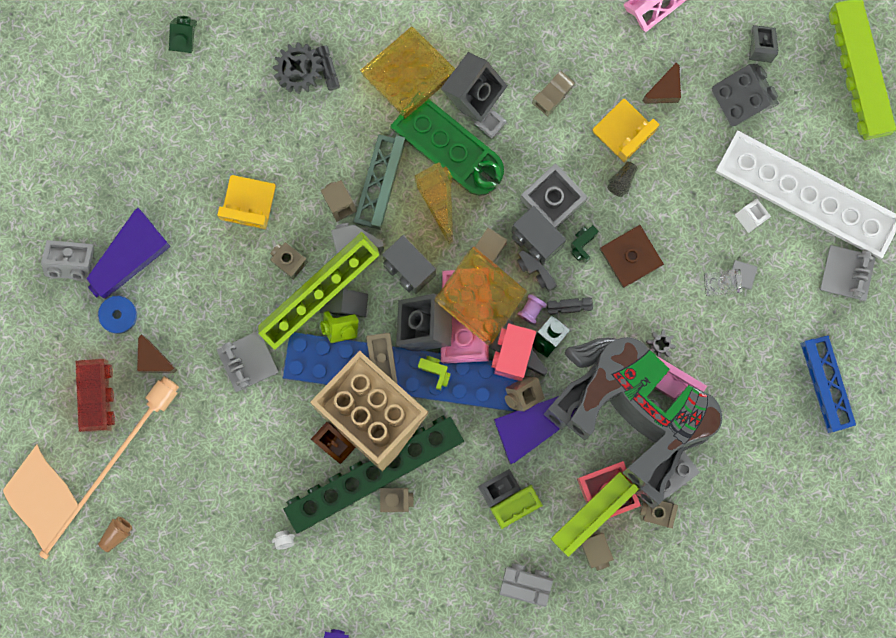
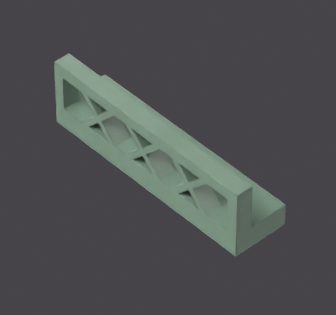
[354,134,406,230]

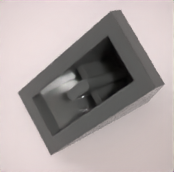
[749,25,779,63]
[319,289,368,317]
[478,469,521,507]

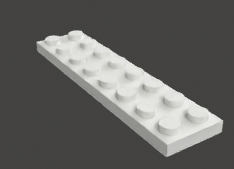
[715,130,896,259]

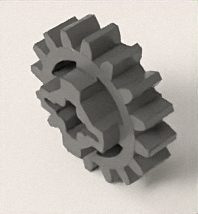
[273,42,324,94]

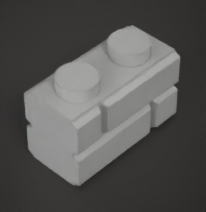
[499,563,553,607]

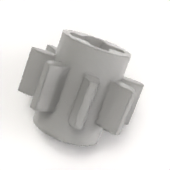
[646,329,676,358]

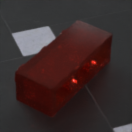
[75,359,115,433]

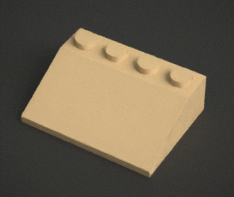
[310,351,428,471]

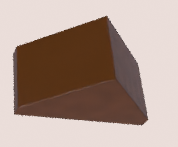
[642,63,681,104]
[137,334,177,373]
[311,422,356,464]

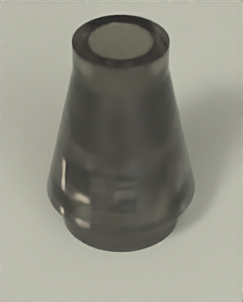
[607,161,638,197]

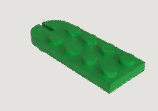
[390,91,504,196]

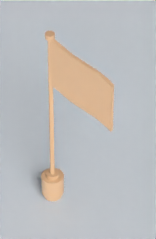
[3,376,179,559]

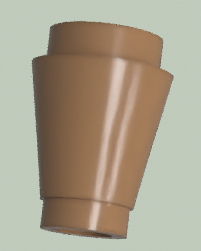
[98,516,132,552]

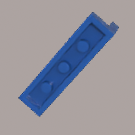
[800,335,856,433]

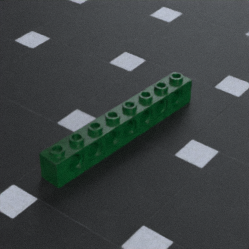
[283,415,464,534]

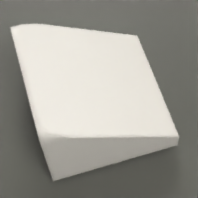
[735,199,771,233]

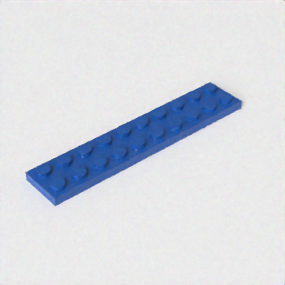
[283,332,518,412]

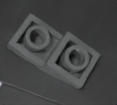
[517,251,557,292]

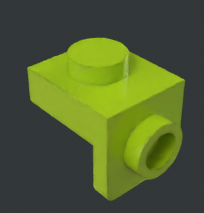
[320,311,359,343]
[418,356,451,391]

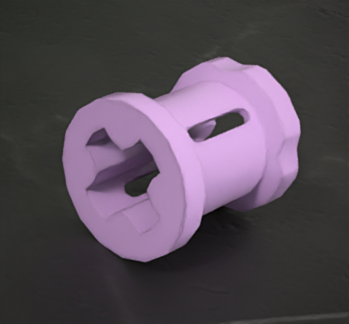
[517,294,547,325]

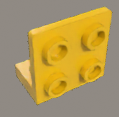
[592,99,660,163]
[217,175,276,230]

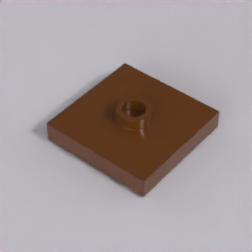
[600,225,664,288]

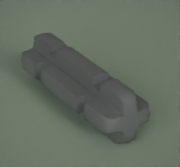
[316,45,340,91]
[547,297,593,315]

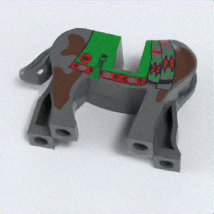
[543,337,722,509]

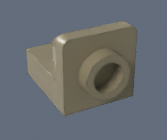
[380,488,414,512]

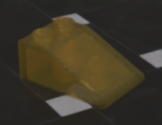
[414,162,453,244]

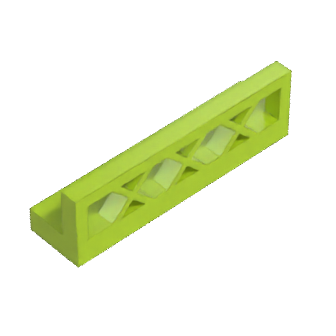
[550,472,639,557]

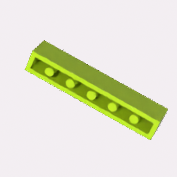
[829,0,896,141]
[258,232,379,350]

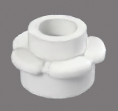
[272,530,295,550]

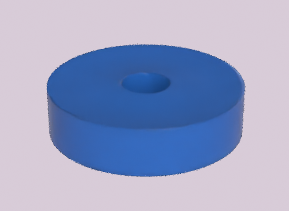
[98,296,137,334]

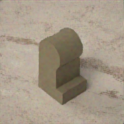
[532,71,575,117]

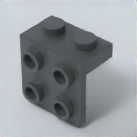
[712,64,779,126]

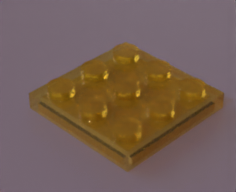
[360,26,455,119]
[434,247,527,346]

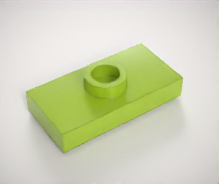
[489,484,543,529]

